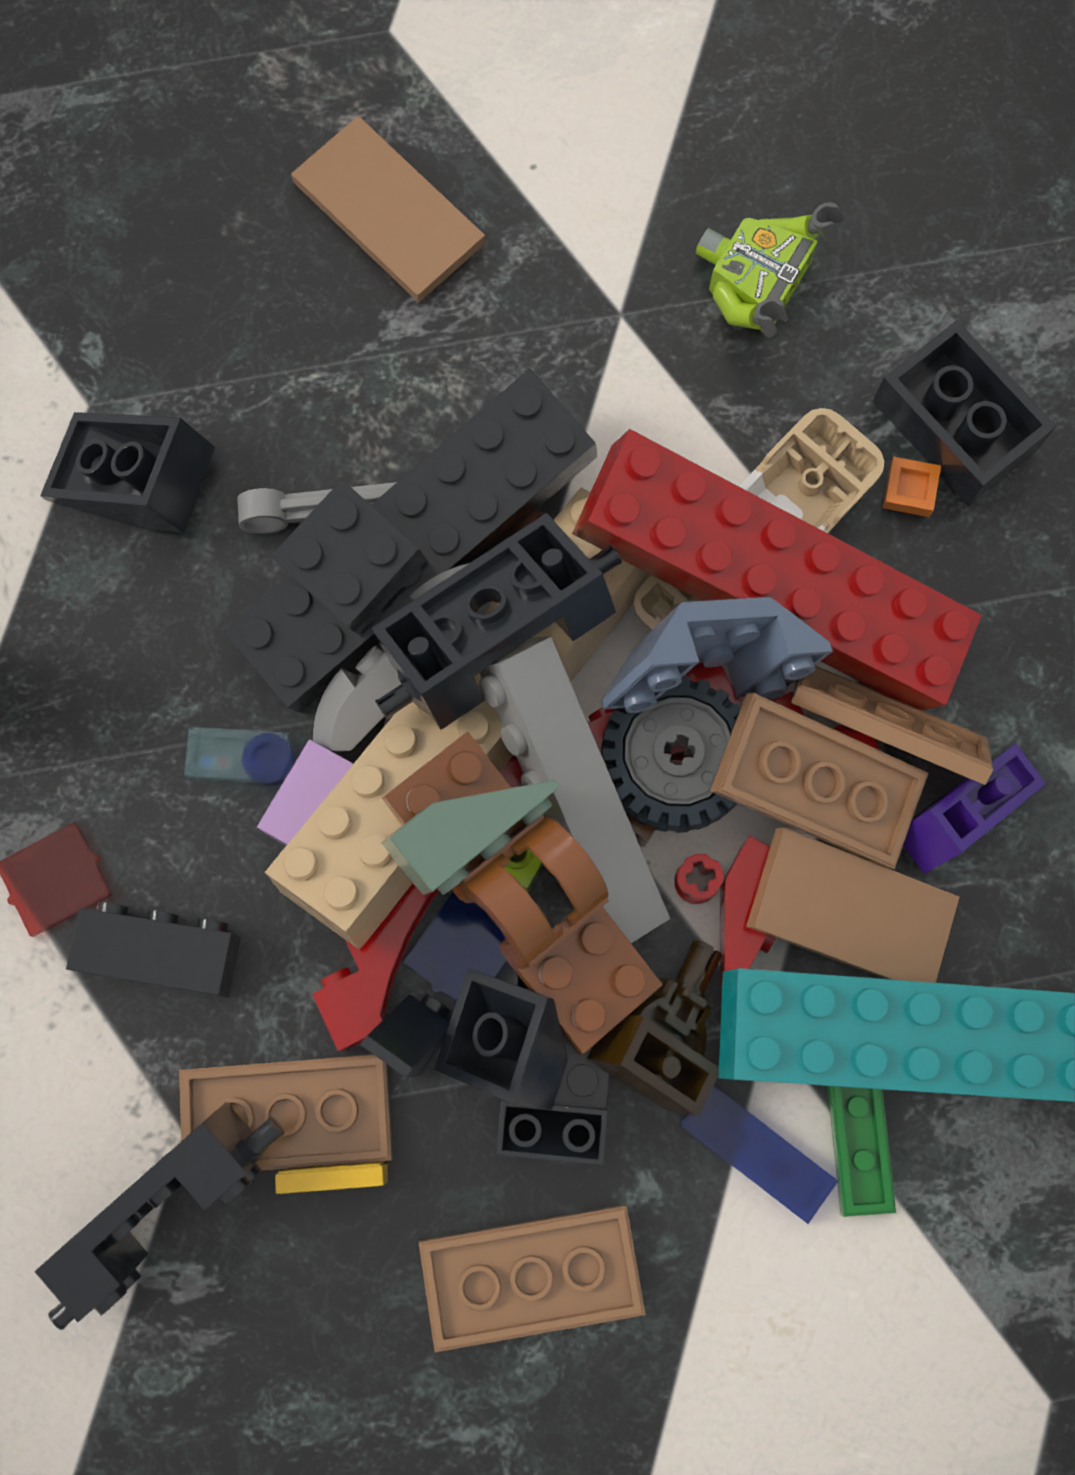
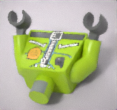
[695,202,845,338]

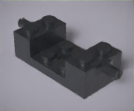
[371,513,622,730]
[34,1102,285,1330]

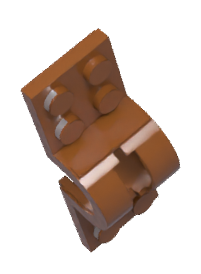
[382,732,663,1054]

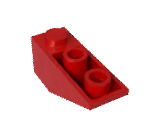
[719,835,776,1002]

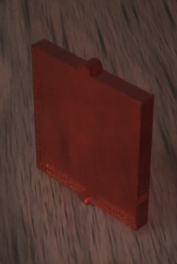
[0,822,112,937]

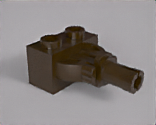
[587,940,723,1117]

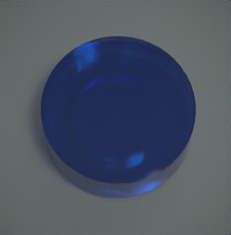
[242,733,295,786]

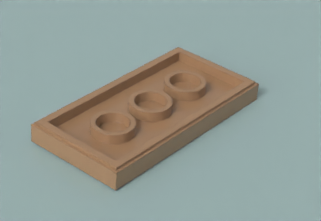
[291,116,486,303]
[791,665,993,785]
[710,693,928,869]
[746,828,959,983]
[179,1055,393,1170]
[418,1204,646,1352]

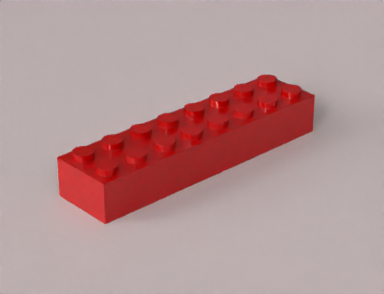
[572,429,982,710]

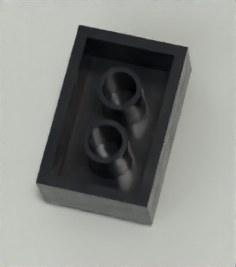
[873,320,1057,506]

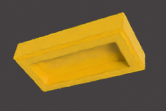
[275,1161,388,1194]

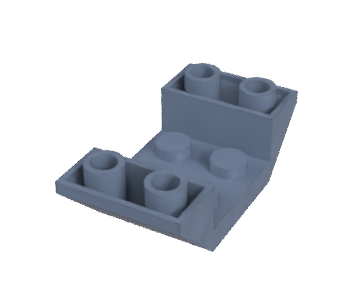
[602,597,833,713]

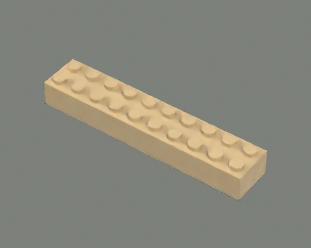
[265,487,651,950]

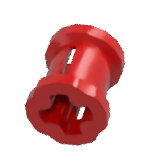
[674,854,724,904]

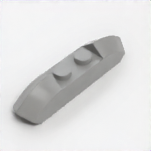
[313,563,490,751]

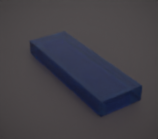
[679,1085,838,1224]

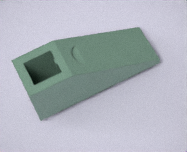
[381,780,560,895]

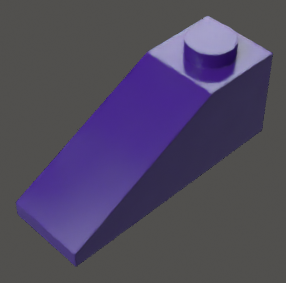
[903,743,1046,874]

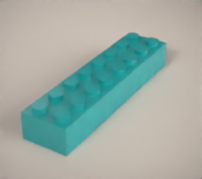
[719,968,1075,1102]

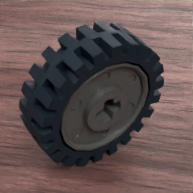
[601,676,741,833]

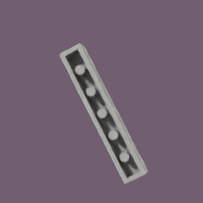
[479,637,670,943]

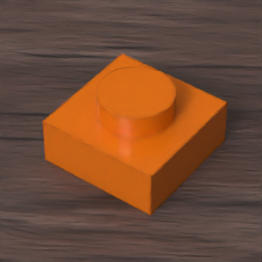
[882,456,941,517]

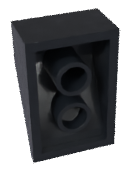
[40,412,215,533]

